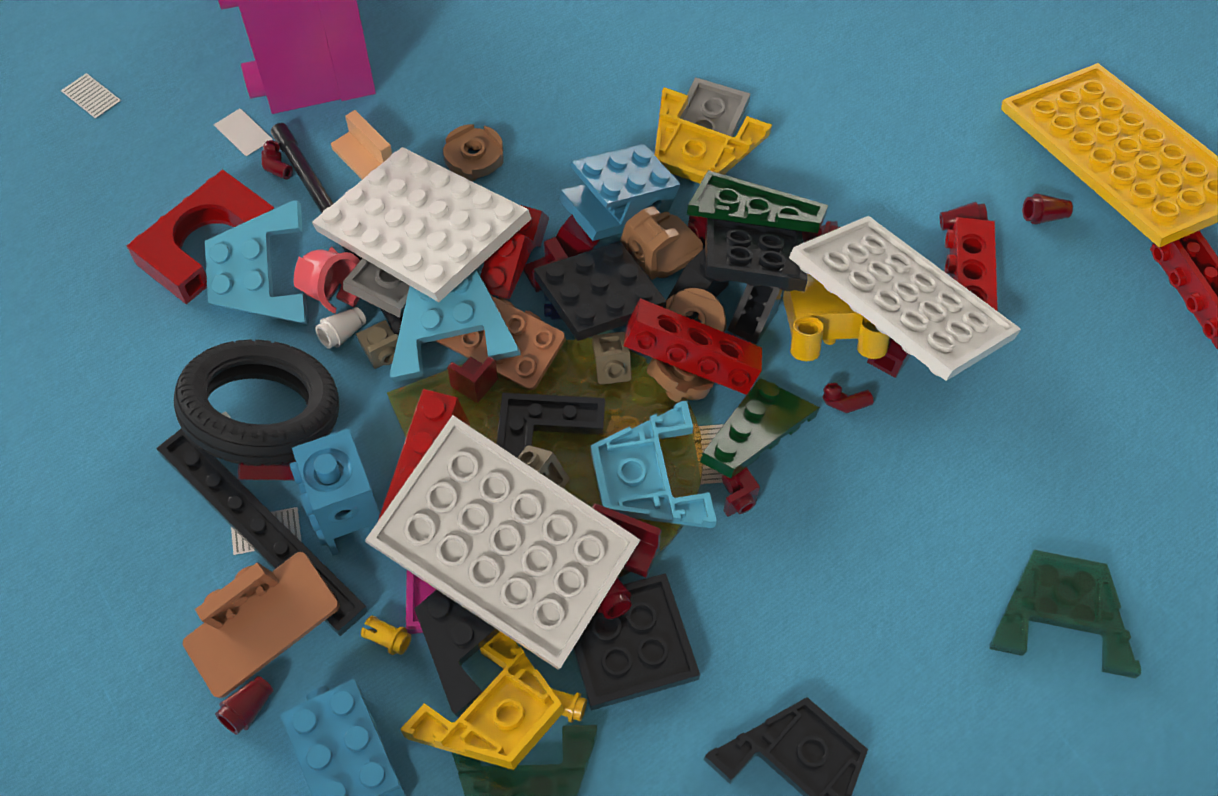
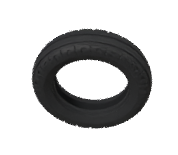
[174,339,339,466]

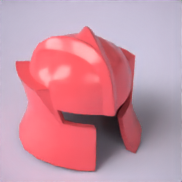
[294,247,360,314]

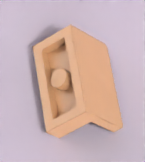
[331,110,392,180]

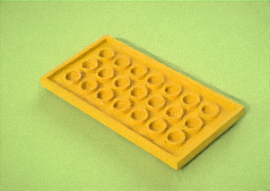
[1001,63,1218,248]

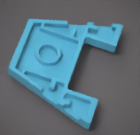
[205,200,308,325]
[390,269,521,382]
[591,401,717,528]

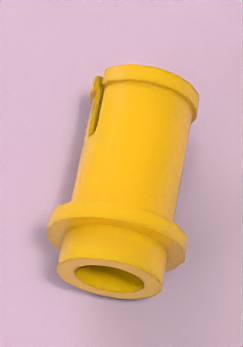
[361,615,411,655]
[551,688,587,723]

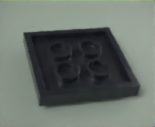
[705,218,808,292]
[534,241,667,341]
[573,573,700,711]

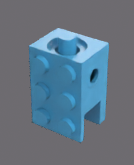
[558,144,681,241]
[290,428,380,556]
[280,679,406,796]

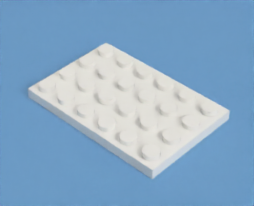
[312,147,531,302]
[789,216,1021,381]
[365,415,640,669]

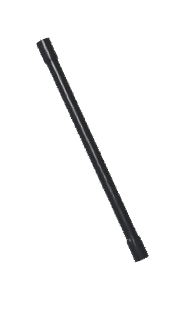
[271,123,403,336]

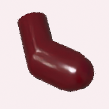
[261,140,293,180]
[823,382,874,413]

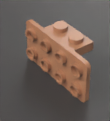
[436,296,566,390]
[183,552,340,698]

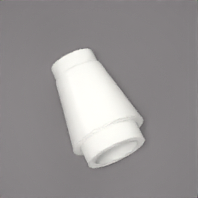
[315,307,366,349]

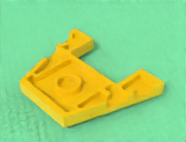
[654,87,772,184]
[400,632,565,770]

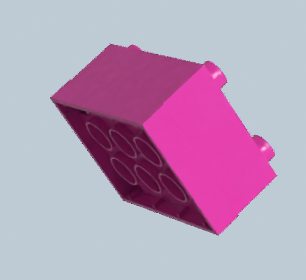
[218,0,376,114]

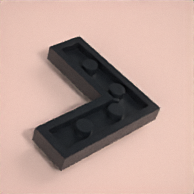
[497,393,605,458]

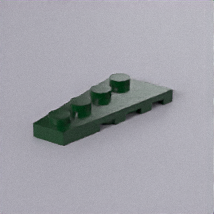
[687,170,828,233]
[700,378,820,478]

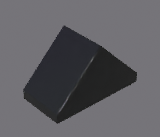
[727,284,782,344]

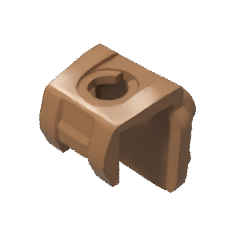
[620,206,703,280]

